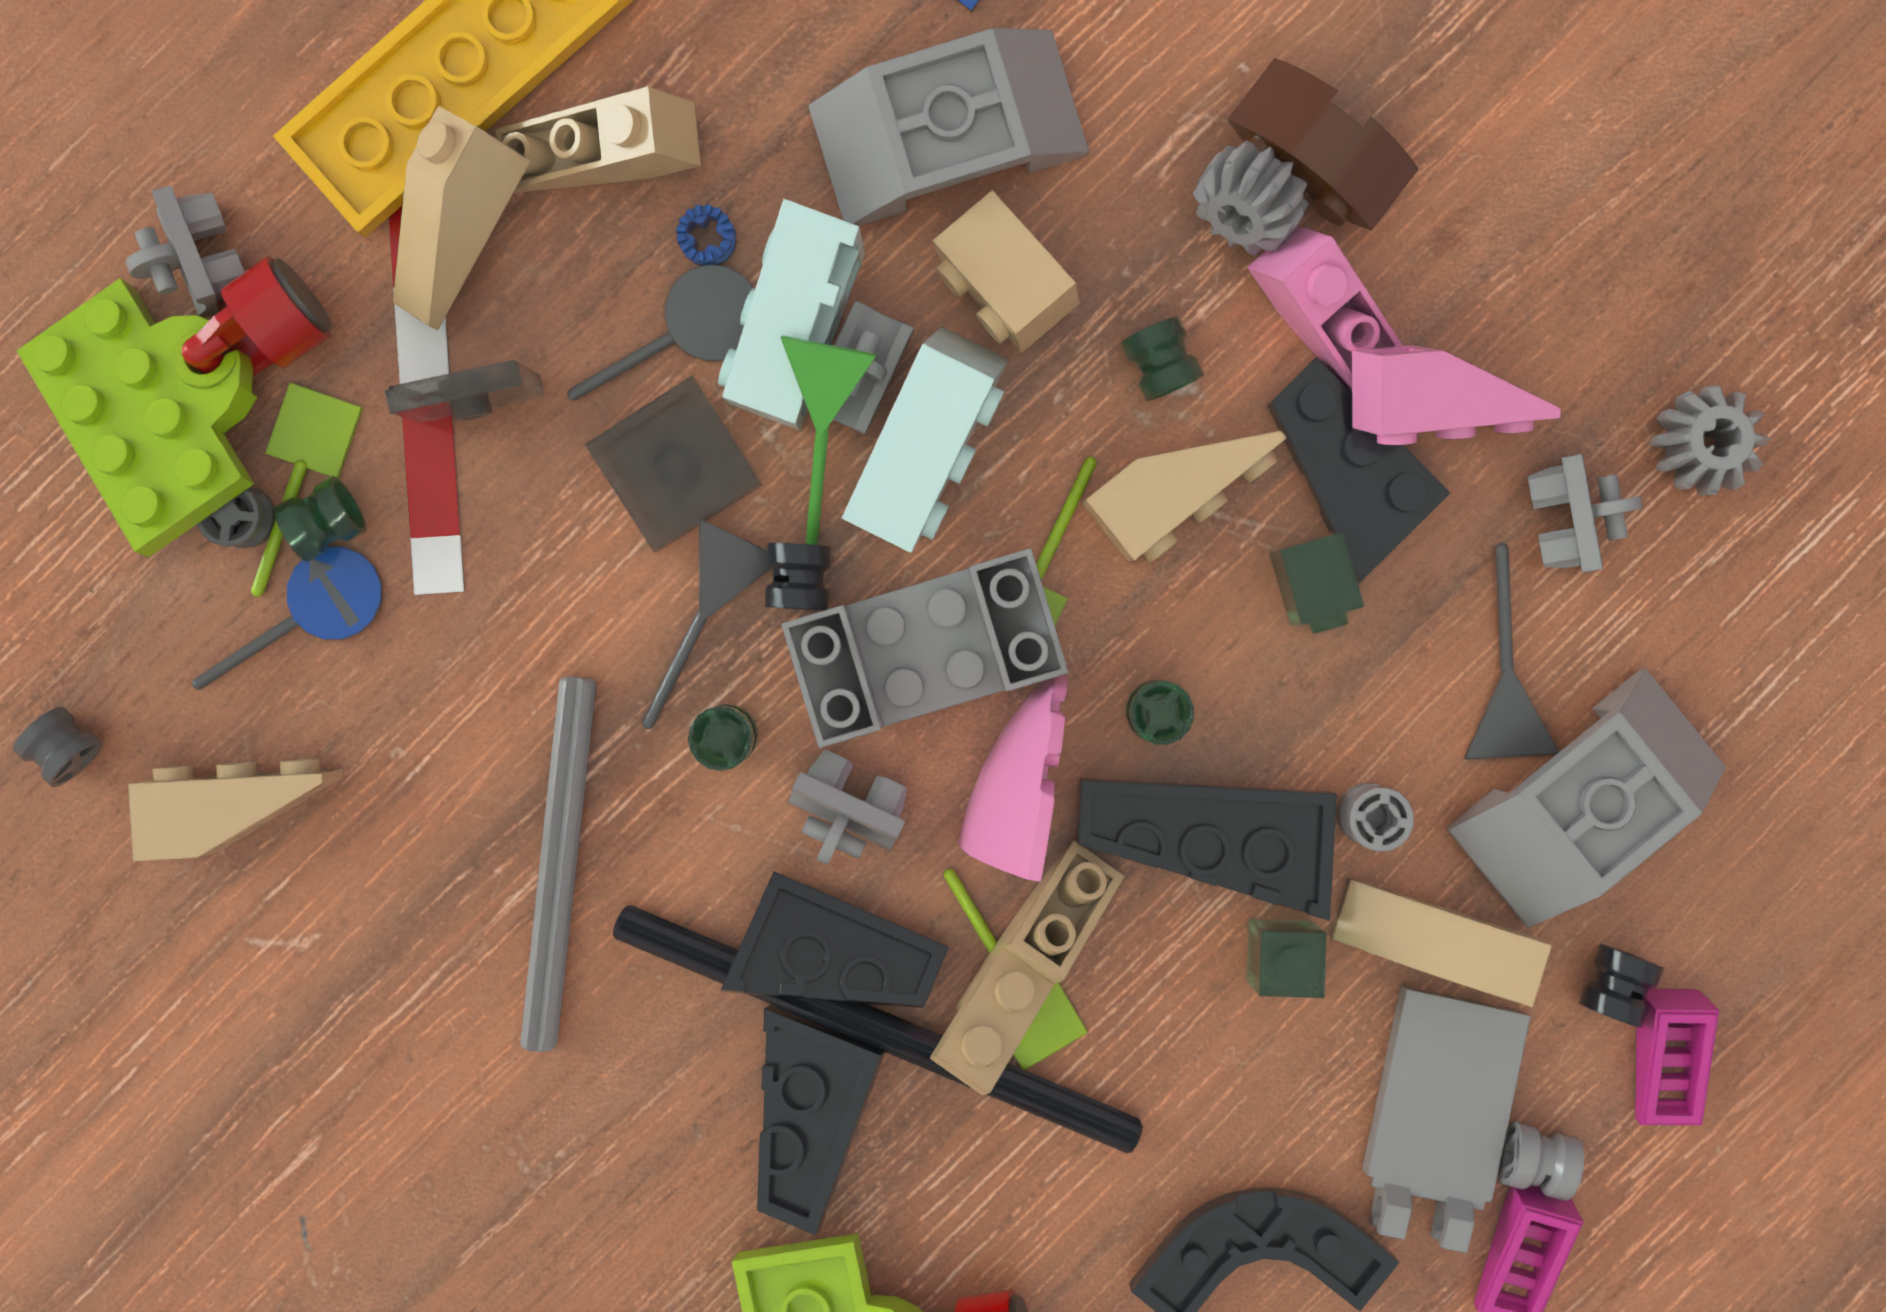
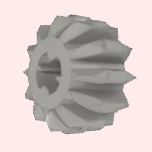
[1193,140,1309,256]
[1649,385,1771,496]

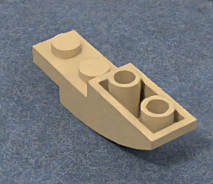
[930,840,1125,1095]

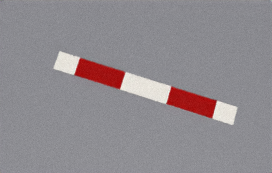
[388,205,464,595]

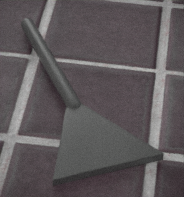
[642,518,772,729]
[1464,543,1559,760]

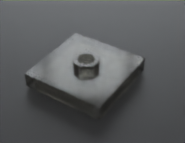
[385,360,545,423]
[585,376,763,553]

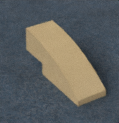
[1330,878,1552,1007]

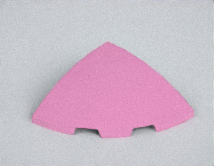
[958,674,1067,882]

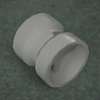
[1336,782,1414,852]
[1498,1121,1584,1201]

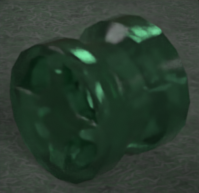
[1126,680,1194,745]

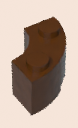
[1227,58,1419,231]

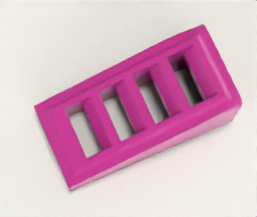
[1635,989,1719,1125]
[1474,1185,1584,1312]

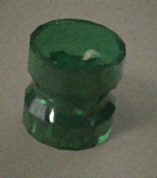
[1121,316,1205,402]
[274,476,366,562]
[688,704,759,771]

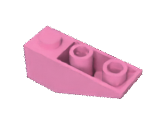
[1247,226,1403,393]
[1352,345,1561,445]

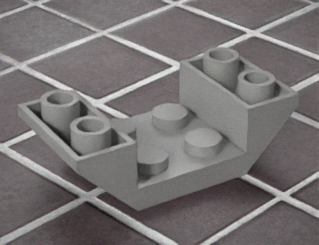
[808,28,1089,226]
[781,548,1069,748]
[1445,668,1726,927]

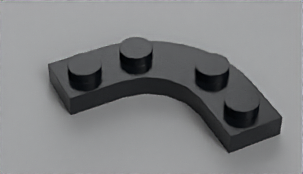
[1129,1187,1400,1312]

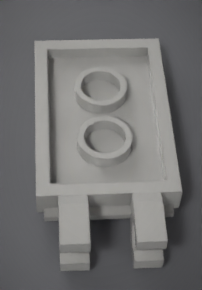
[1362,985,1531,1253]

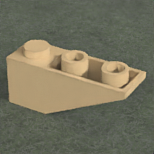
[495,86,701,193]
[1082,431,1286,563]
[128,758,343,861]

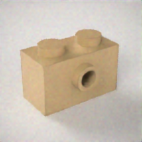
[933,190,1080,353]

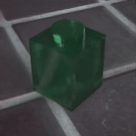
[1269,532,1365,634]
[1247,919,1327,998]

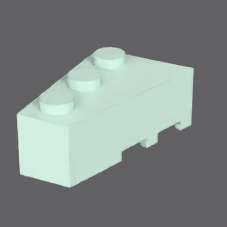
[718,198,865,431]
[842,326,1009,553]

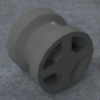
[197,487,277,548]
[12,707,102,788]

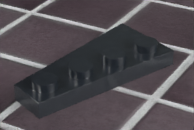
[1076,778,1337,921]

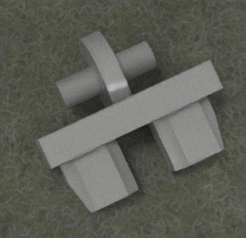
[125,186,245,317]
[833,301,914,435]
[1528,454,1643,573]
[788,750,907,865]

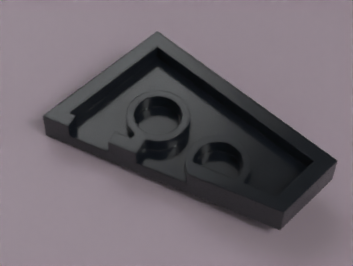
[1267,357,1450,583]
[721,871,949,1008]
[757,1005,885,1235]

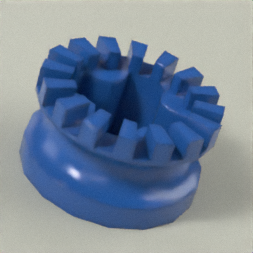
[676,204,737,266]

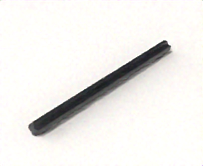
[613,905,1143,1153]

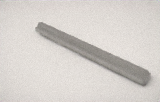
[520,676,596,1052]

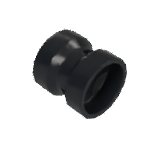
[765,543,831,610]
[1578,943,1664,1028]

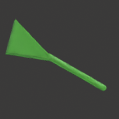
[780,335,878,545]

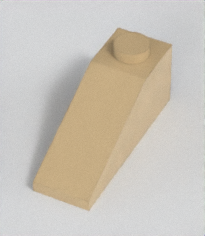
[393,106,531,330]

